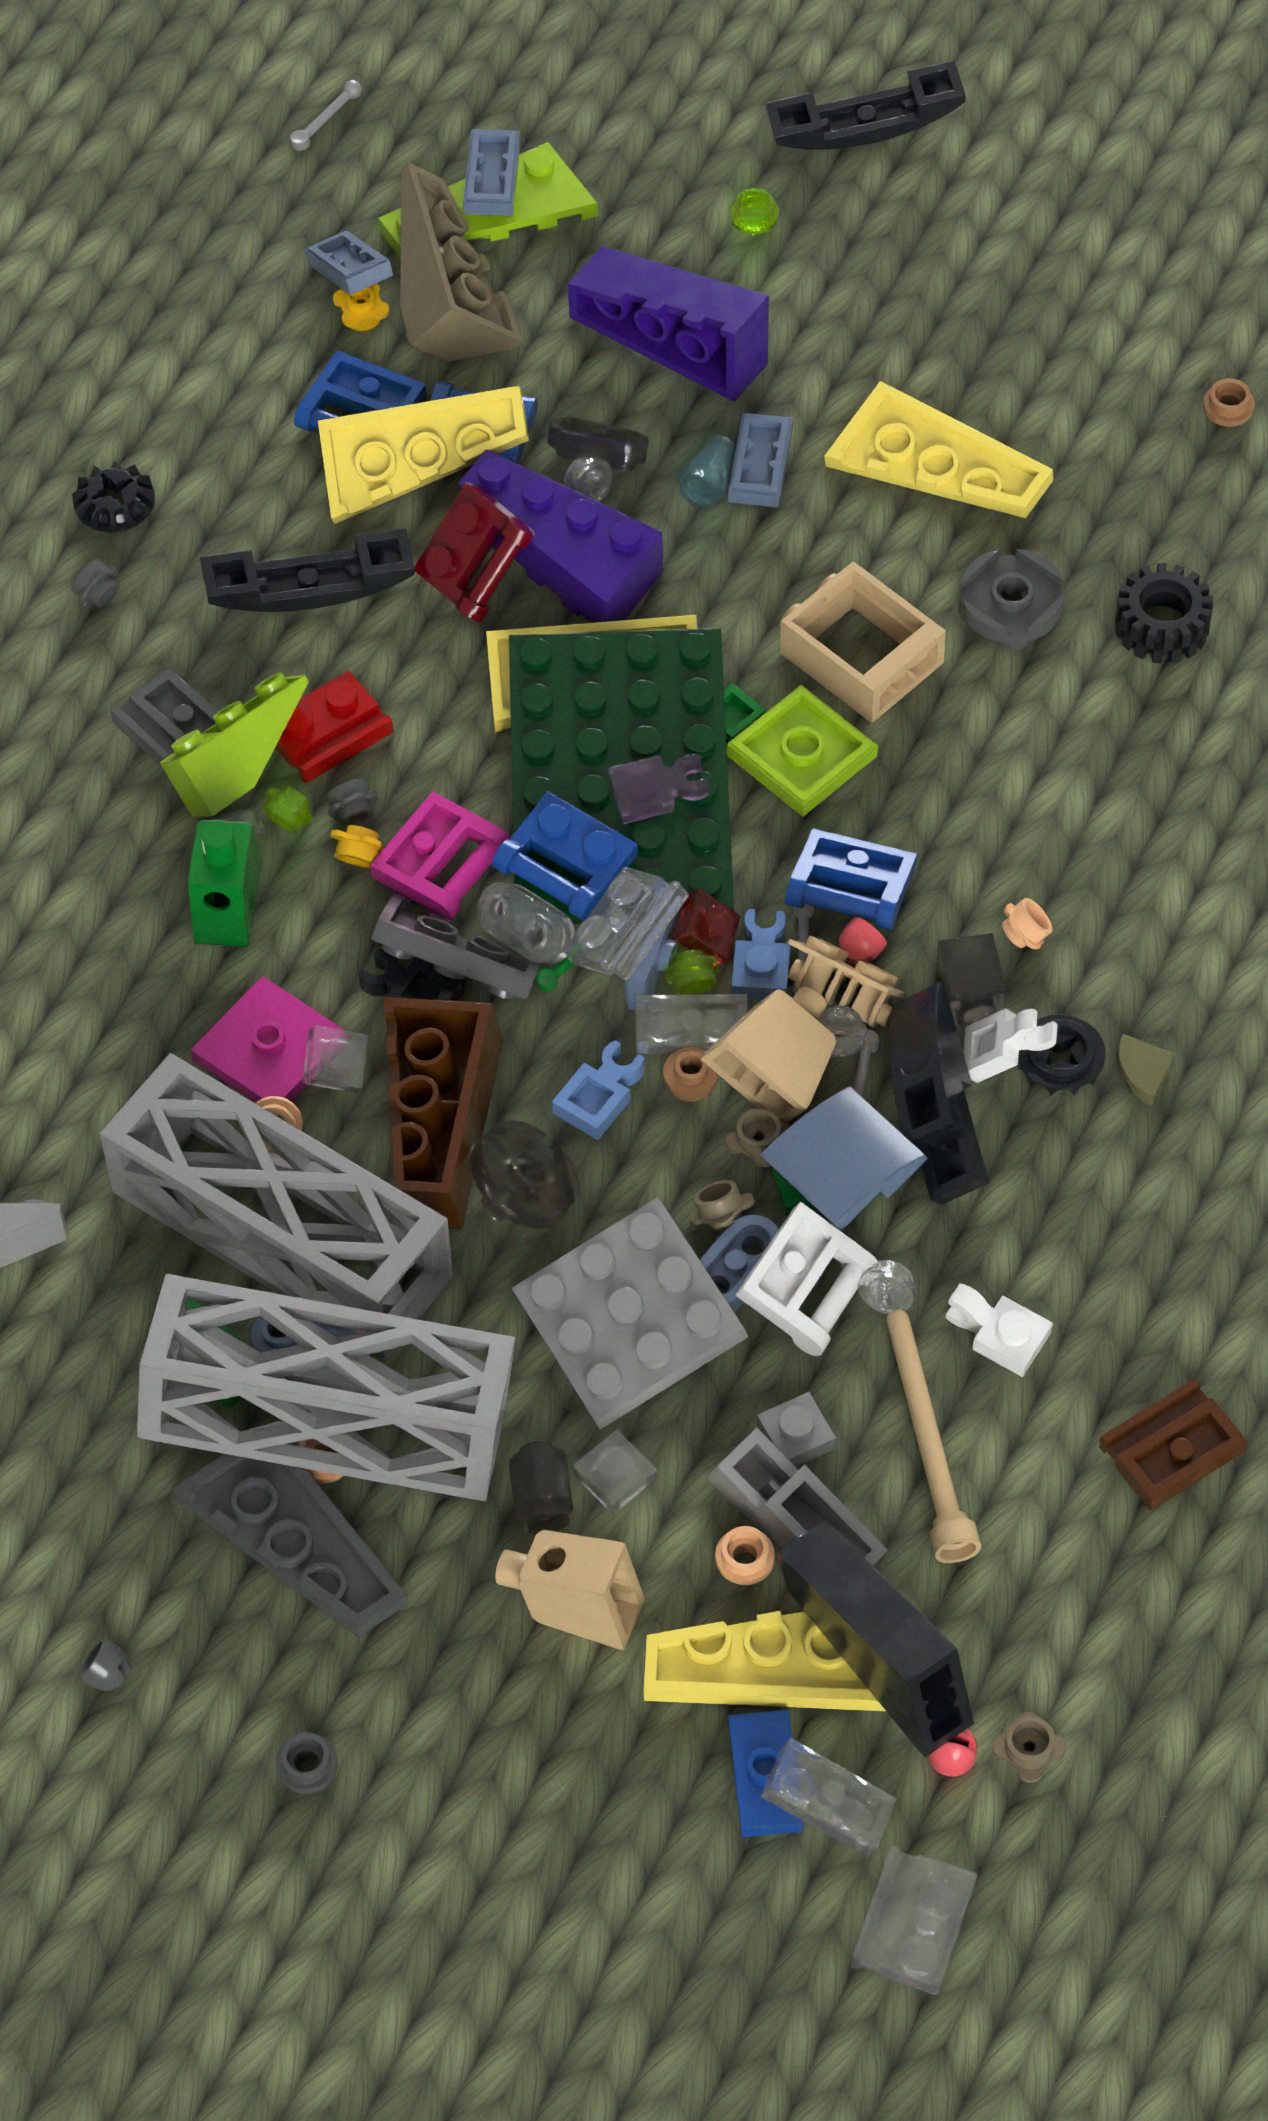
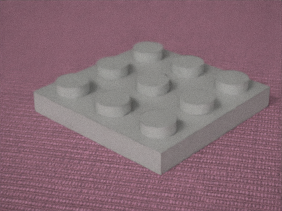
[512,1197,748,1430]

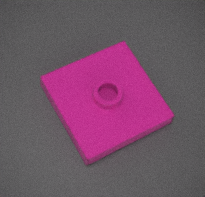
[191,976,349,1117]

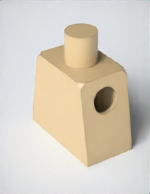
[700,987,837,1123]
[495,1530,645,1650]

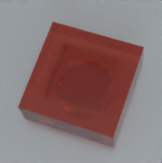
[673,888,741,967]

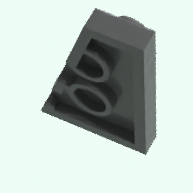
[371,892,540,999]

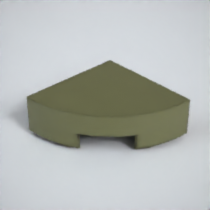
[1117,1034,1175,1107]

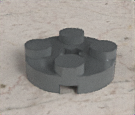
[959,549,1064,650]

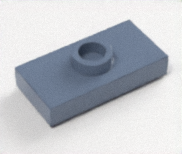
[463,129,520,216]
[305,231,394,295]
[728,412,793,508]
[625,891,680,1013]

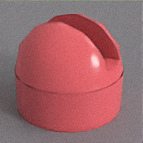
[839,917,887,965]
[928,1728,977,1777]

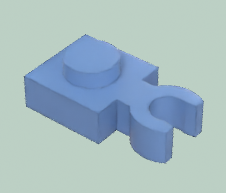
[731,909,791,1000]
[552,1040,645,1140]

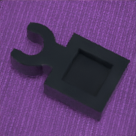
[358,949,463,1001]

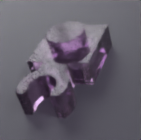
[608,754,709,824]

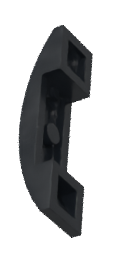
[765,60,966,150]
[200,528,415,612]

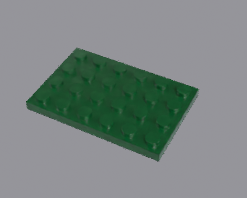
[509,628,734,926]

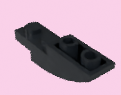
[889,983,989,1205]

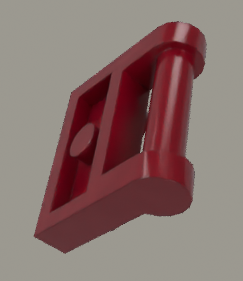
[415,482,535,622]

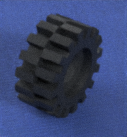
[1115,563,1213,664]

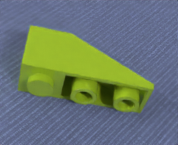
[160,672,309,817]

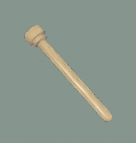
[886,1309,981,1563]

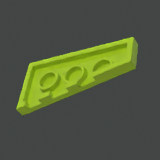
[378,142,598,259]

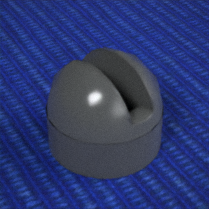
[78,1637,131,1692]

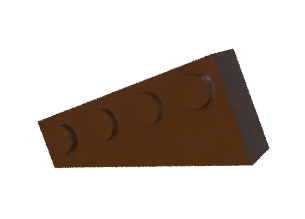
[383,997,503,1230]

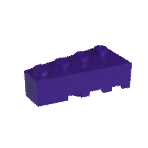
[568,246,769,402]
[458,449,663,623]

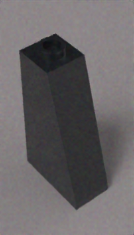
[777,1520,974,1758]

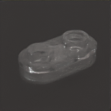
[477,882,575,964]

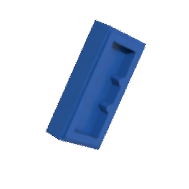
[728,1710,803,1838]

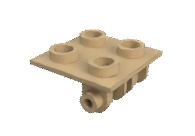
[788,935,907,1027]

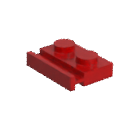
[275,671,393,784]

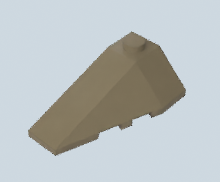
[400,162,523,362]

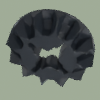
[72,461,155,532]
[1017,1014,1106,1096]

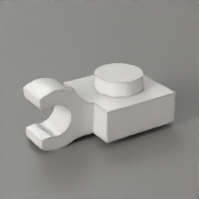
[963,1008,1057,1083]
[945,1283,1053,1377]

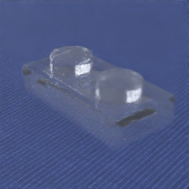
[636,994,747,1054]
[761,1738,897,1857]

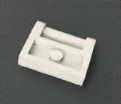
[736,1202,879,1356]

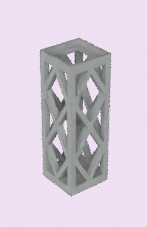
[100,1053,453,1360]
[137,1274,516,1502]

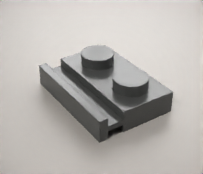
[110,668,219,767]

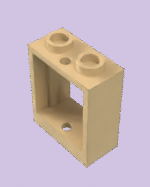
[780,561,946,723]

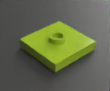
[727,685,878,817]

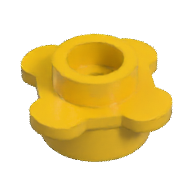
[333,283,390,331]
[330,825,384,868]

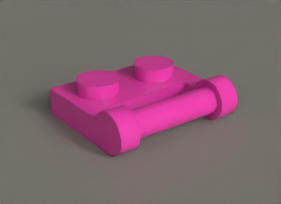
[370,791,511,920]

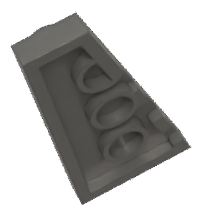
[172,1454,408,1638]

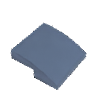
[760,1087,928,1231]

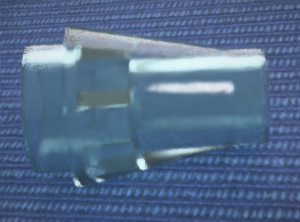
[679,435,736,508]

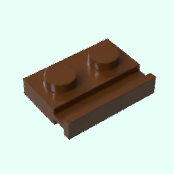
[1099,1378,1247,1511]

